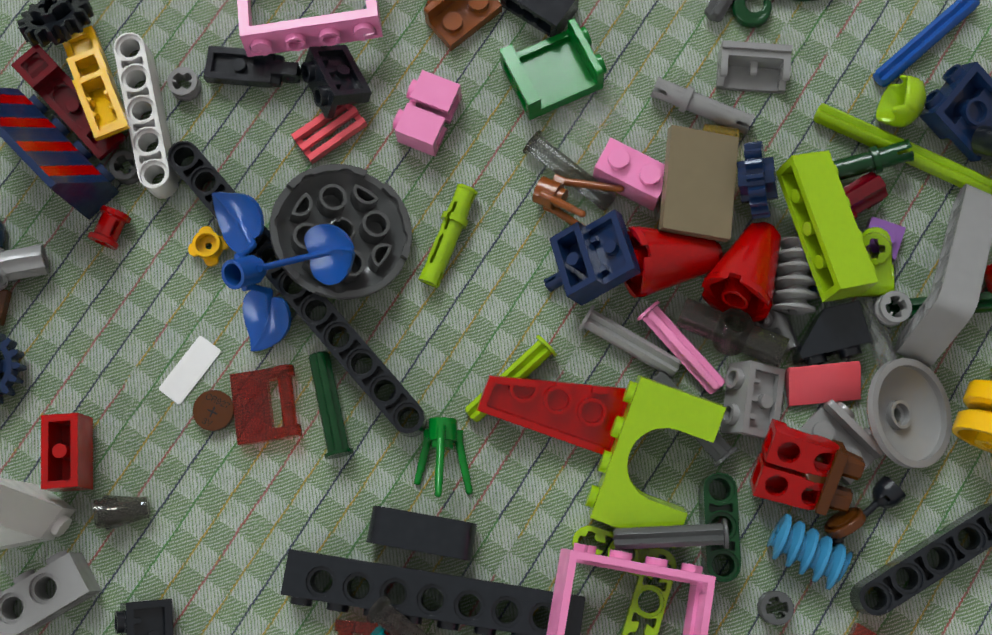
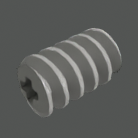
[771,237,819,316]

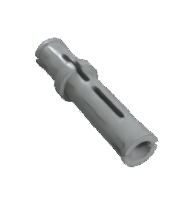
[650,76,755,135]

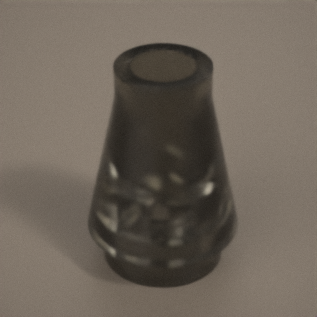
[93,495,150,531]

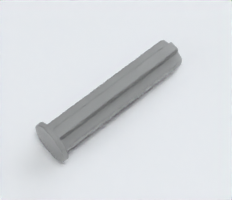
[578,304,681,377]

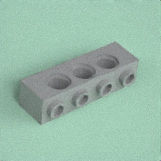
[0,550,102,635]

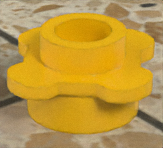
[188,226,229,267]

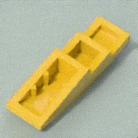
[62,25,130,141]

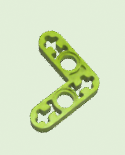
[572,525,677,635]

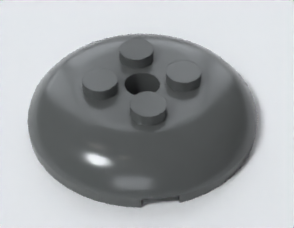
[269,164,412,300]

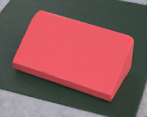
[784,361,861,407]

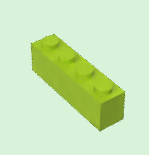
[776,150,878,303]

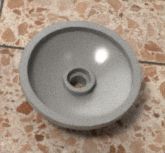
[867,358,952,469]

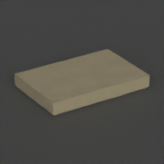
[658,125,739,242]

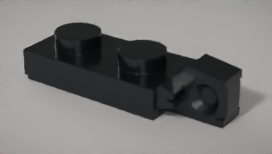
[203,46,301,88]

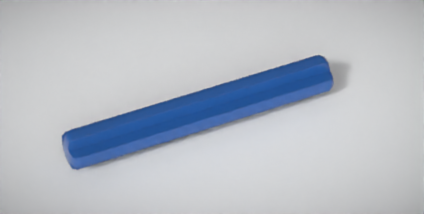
[873,0,980,87]

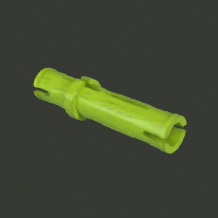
[418,183,478,288]

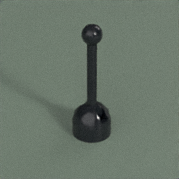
[832,475,906,547]

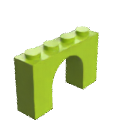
[585,375,726,549]

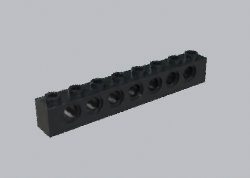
[280,549,585,635]

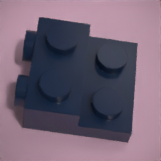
[919,62,992,162]

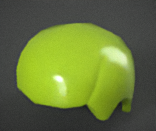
[876,75,926,128]

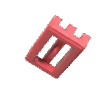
[291,104,368,165]

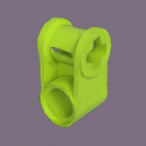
[857,227,895,297]

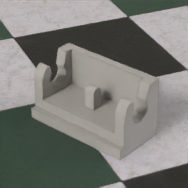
[716,40,792,94]

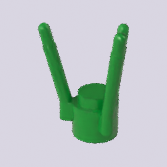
[414,417,473,497]

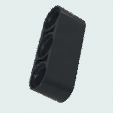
[366,506,478,561]

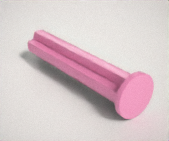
[637,300,725,394]

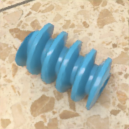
[767,513,853,590]

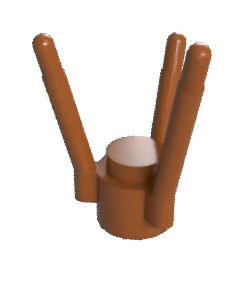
[532,174,624,226]

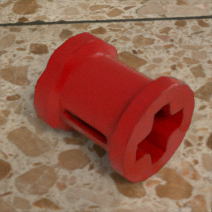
[87,205,131,250]

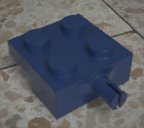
[544,209,641,306]

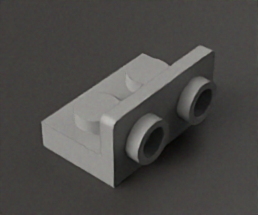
[721,360,786,440]
[798,399,885,486]

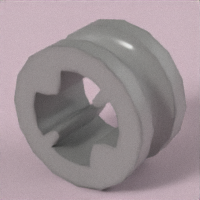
[167,67,202,102]
[874,291,912,326]

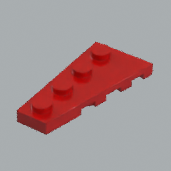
[477,375,628,454]

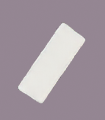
[159,336,221,404]

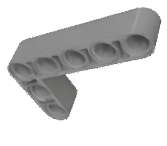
[894,184,992,367]

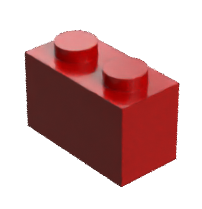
[41,413,93,492]

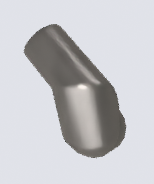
[753,310,800,352]

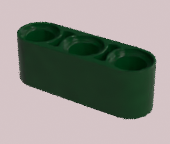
[698,472,741,582]

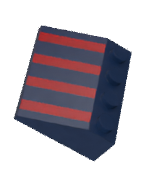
[0,88,119,220]

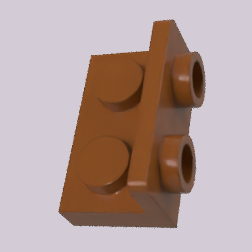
[424,0,502,51]

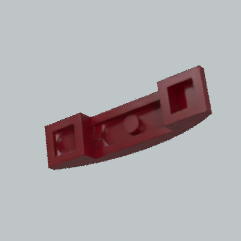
[11,44,127,161]

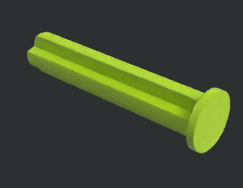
[465,334,557,422]

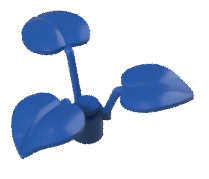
[212,192,355,352]

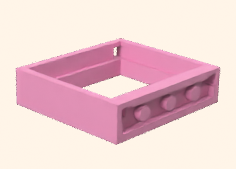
[237,0,383,57]
[546,543,716,635]

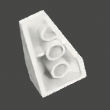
[0,478,76,550]

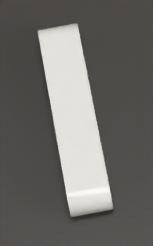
[114,32,178,199]

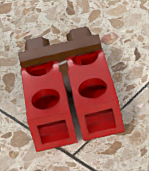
[750,419,865,516]

